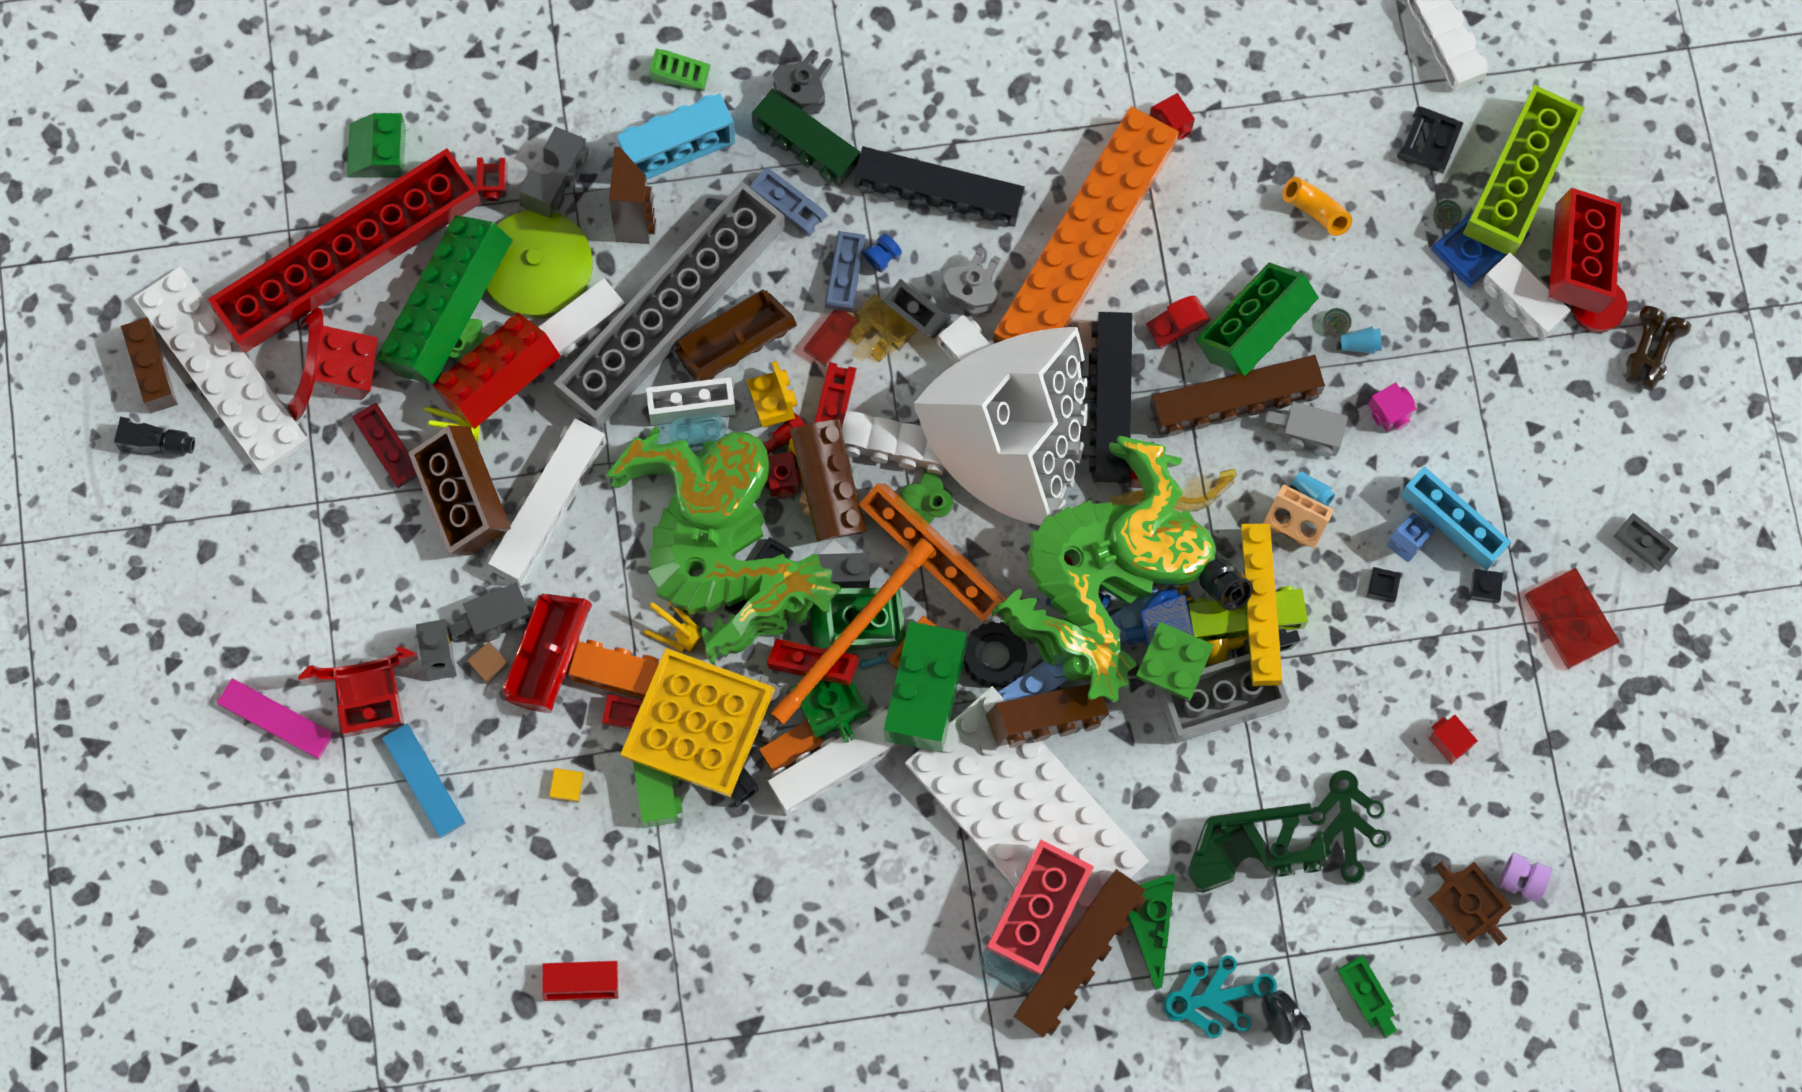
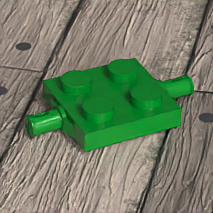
[791,680,869,743]

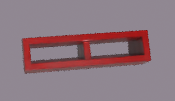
[542,961,619,1001]

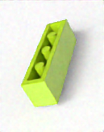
[1187,586,1308,641]

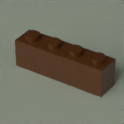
[986,684,1109,748]

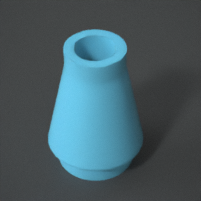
[1341,326,1382,354]
[1292,471,1335,506]

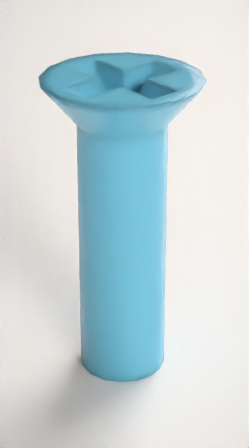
[860,652,887,669]

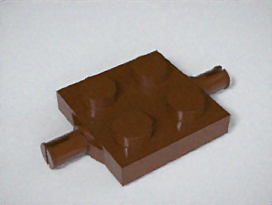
[1428,860,1513,946]

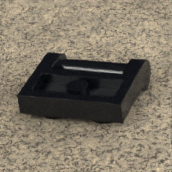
[1397,106,1464,174]

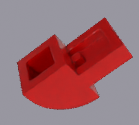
[1146,295,1211,349]

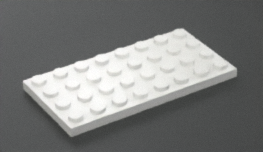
[905,686,1149,940]

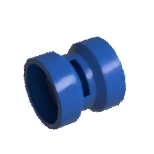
[863,233,902,273]

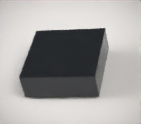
[1367,567,1402,603]

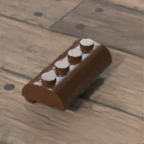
[675,289,797,381]
[790,419,867,542]

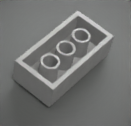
[1157,654,1289,744]

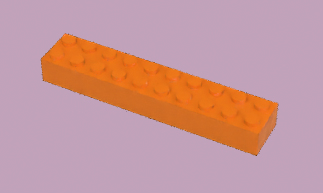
[993,106,1179,343]

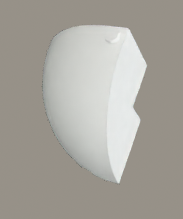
[914,327,1087,525]

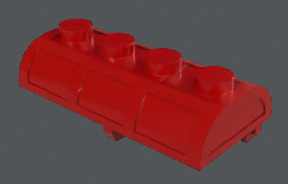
[502,593,592,713]

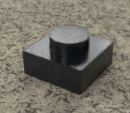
[1470,569,1503,603]

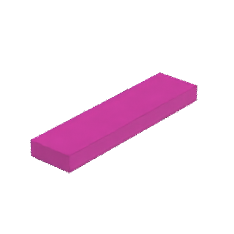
[217,678,334,760]

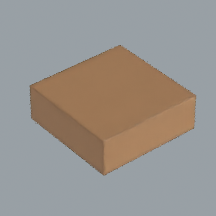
[467,642,509,683]

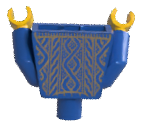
[1126,585,1205,668]

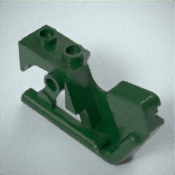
[1188,803,1332,893]

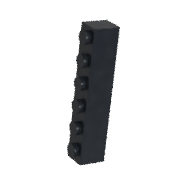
[854,146,1025,227]
[1089,311,1132,483]

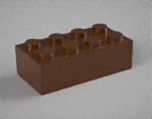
[408,425,511,555]

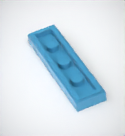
[382,723,466,839]

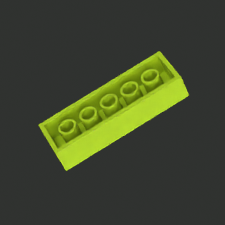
[1463,84,1585,256]

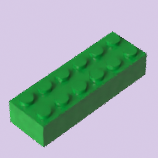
[375,215,513,385]

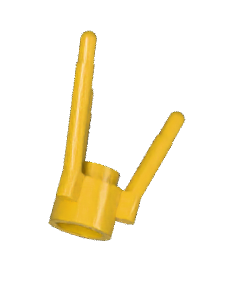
[643,601,703,653]

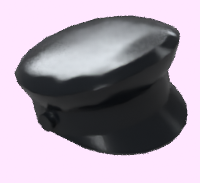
[1261,990,1311,1045]

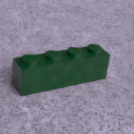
[752,89,860,187]

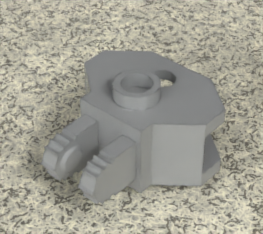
[942,248,1001,315]

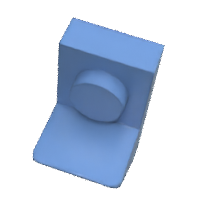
[1387,512,1436,562]

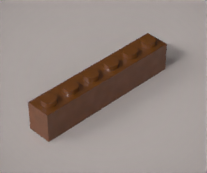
[1150,355,1325,436]
[1013,869,1146,1038]

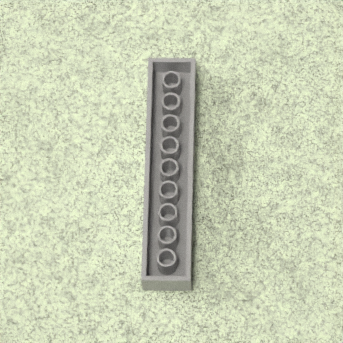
[553,182,785,430]

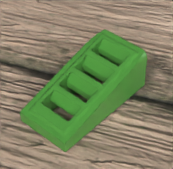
[650,48,710,91]

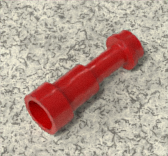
[764,412,806,455]

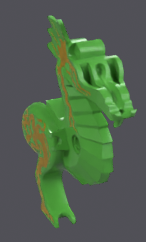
[606,426,841,665]
[992,436,1216,702]

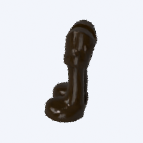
[1626,306,1692,392]

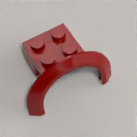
[288,307,378,421]
[298,646,418,737]

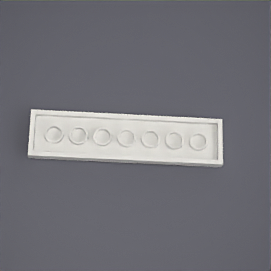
[133,266,309,474]

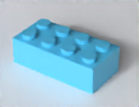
[617,93,735,180]

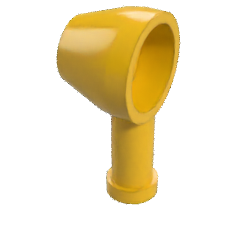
[1206,634,1248,665]

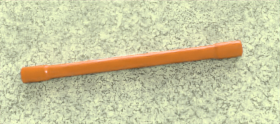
[770,538,935,725]

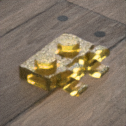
[849,293,917,362]

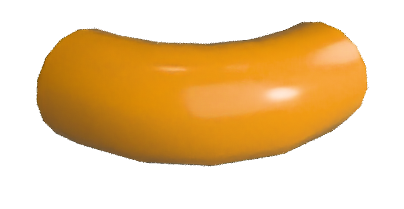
[1282,177,1352,236]

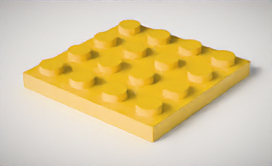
[620,648,775,797]

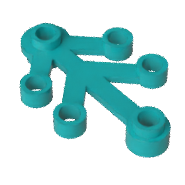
[1163,955,1277,1039]

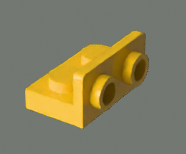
[746,361,797,428]

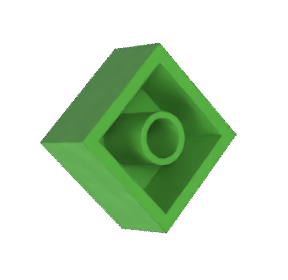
[1135,622,1214,702]

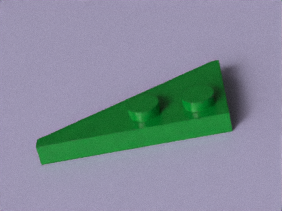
[1128,873,1175,991]

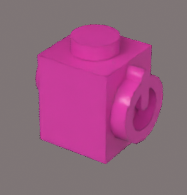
[1368,382,1417,432]

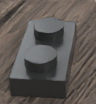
[1613,513,1678,572]

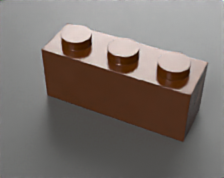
[121,317,178,413]

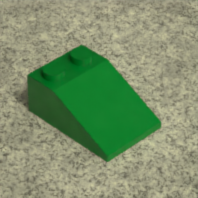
[810,588,906,652]

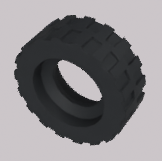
[963,621,1028,689]

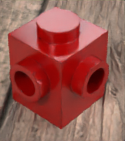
[768,452,803,499]

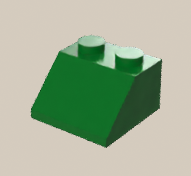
[347,113,406,178]

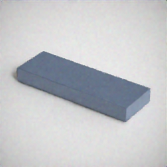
[825,231,866,313]

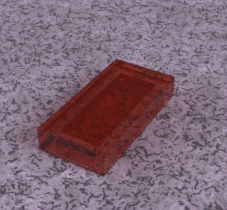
[803,310,860,367]

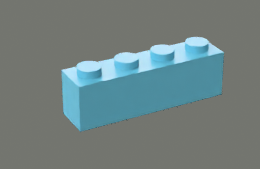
[1400,466,1511,570]

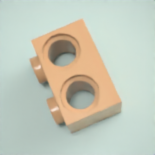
[1263,484,1334,549]

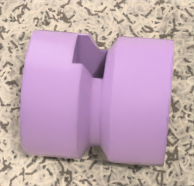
[1498,852,1552,904]

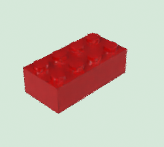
[1549,187,1622,314]
[432,312,561,429]

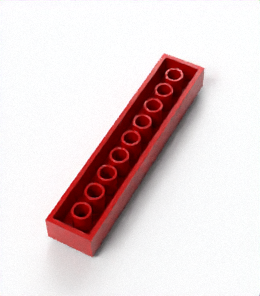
[208,148,481,353]

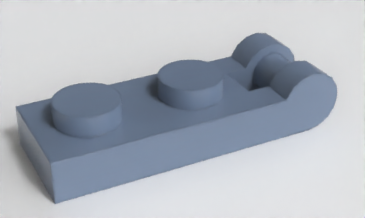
[749,167,828,237]

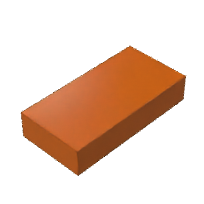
[759,721,823,772]

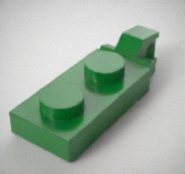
[1336,955,1397,1039]

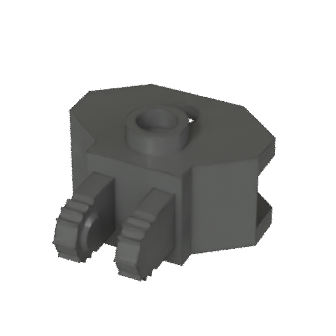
[773,49,833,114]

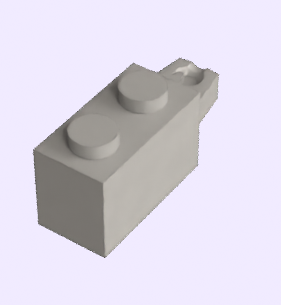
[1264,402,1348,457]

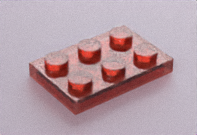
[1525,568,1620,670]

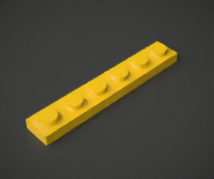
[1240,523,1282,686]

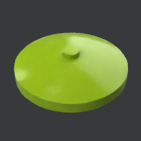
[486,210,593,319]

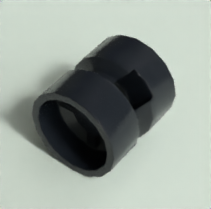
[1199,558,1253,611]

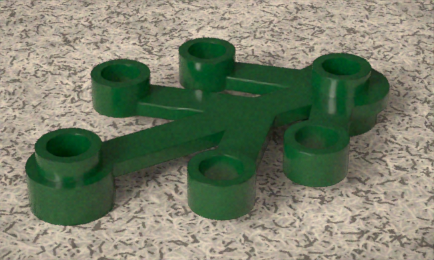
[1308,770,1388,885]

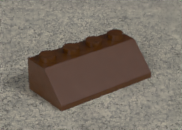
[609,147,656,244]

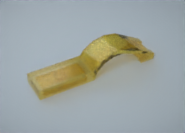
[1109,469,1237,512]

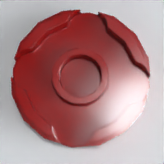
[1570,284,1628,333]

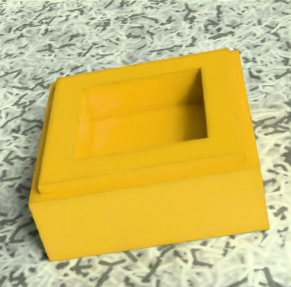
[549,768,584,803]

